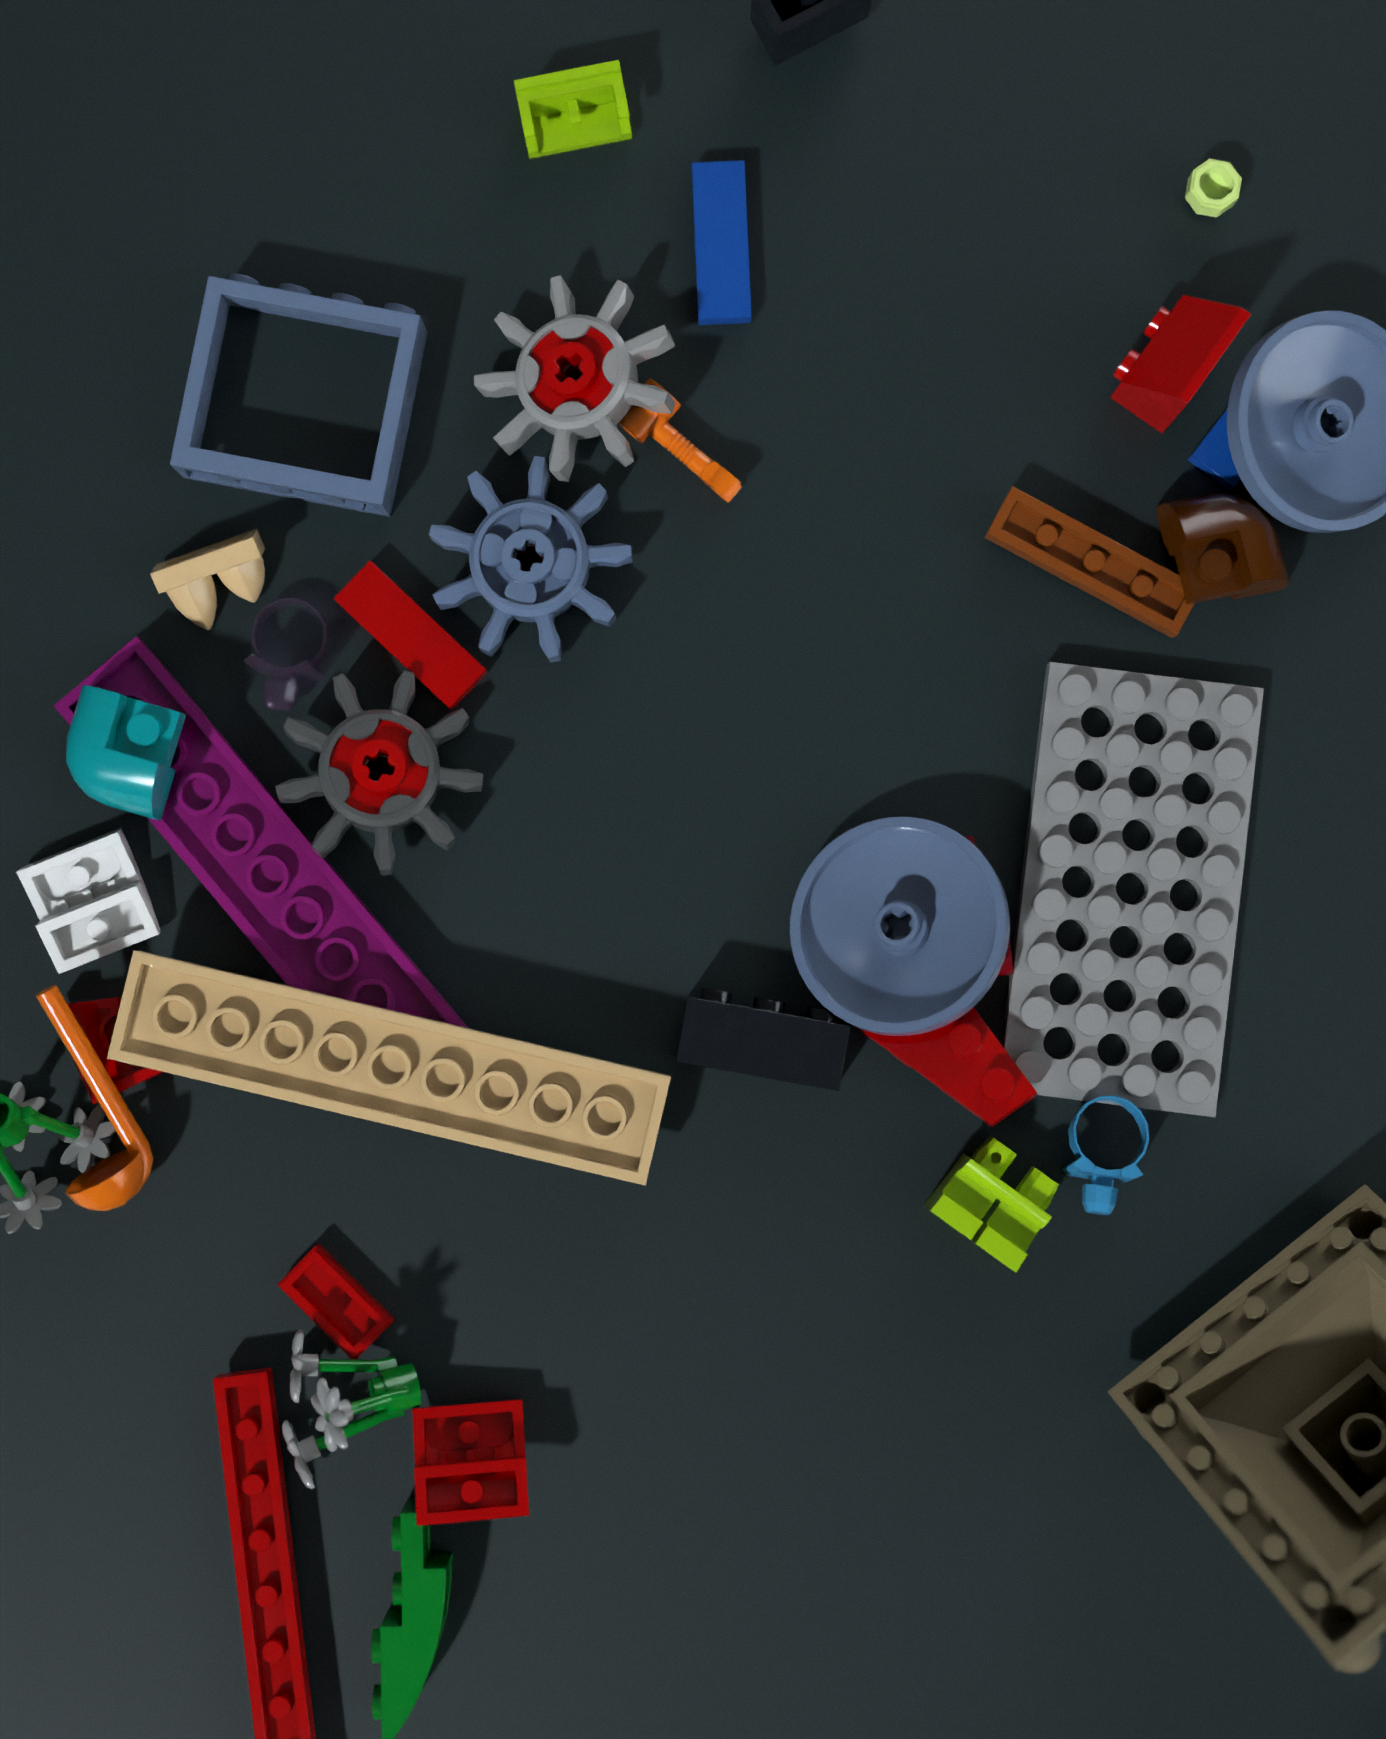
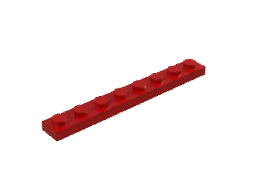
[213,1367,316,1739]

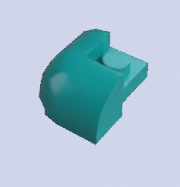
[66,685,186,821]

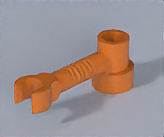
[619,378,742,503]

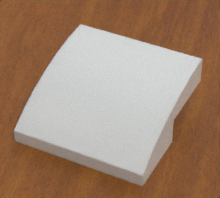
[16,828,161,974]

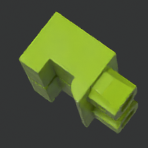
[924,1136,1059,1273]

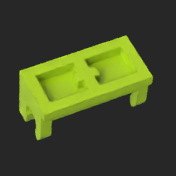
[514,60,632,159]

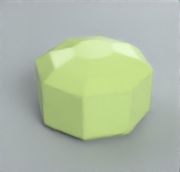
[1185,159,1242,218]

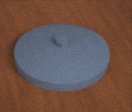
[1227,311,1386,533]
[790,817,1010,1036]

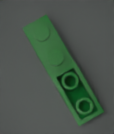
[371,1498,453,1739]

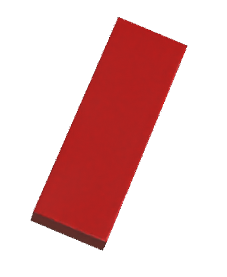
[333,561,488,711]

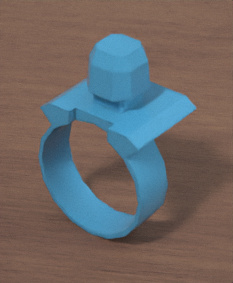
[1061,1096,1150,1215]

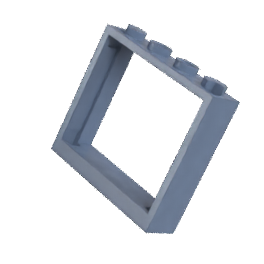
[170,273,428,517]

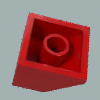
[1110,295,1251,433]

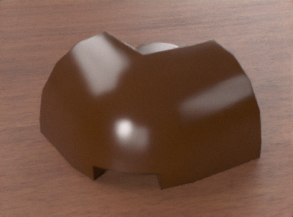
[1155,493,1289,605]

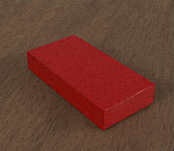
[277,1243,395,1359]

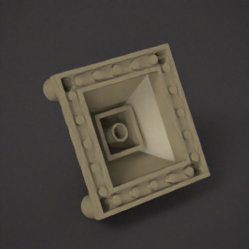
[1107,1184,1386,1673]

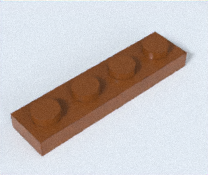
[984,486,1195,639]

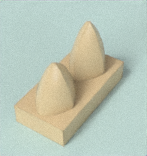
[150,528,265,630]

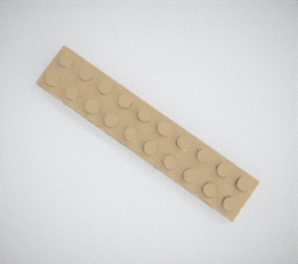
[107,951,671,1186]

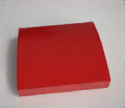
[412,1399,529,1526]

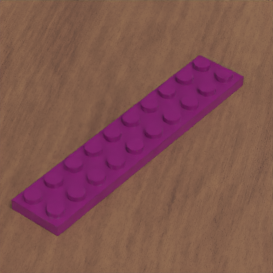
[54,636,469,1028]

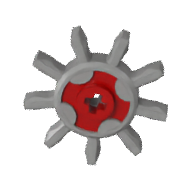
[474,275,675,482]

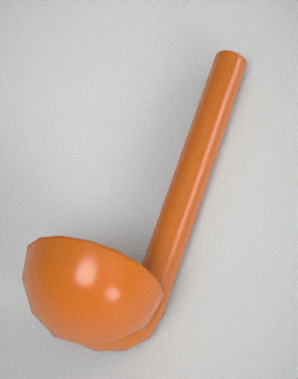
[36,985,153,1211]

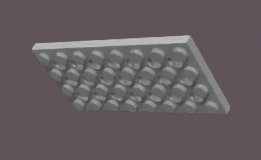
[1001,662,1264,1118]

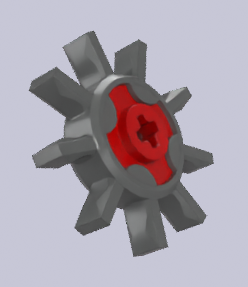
[275,670,483,875]

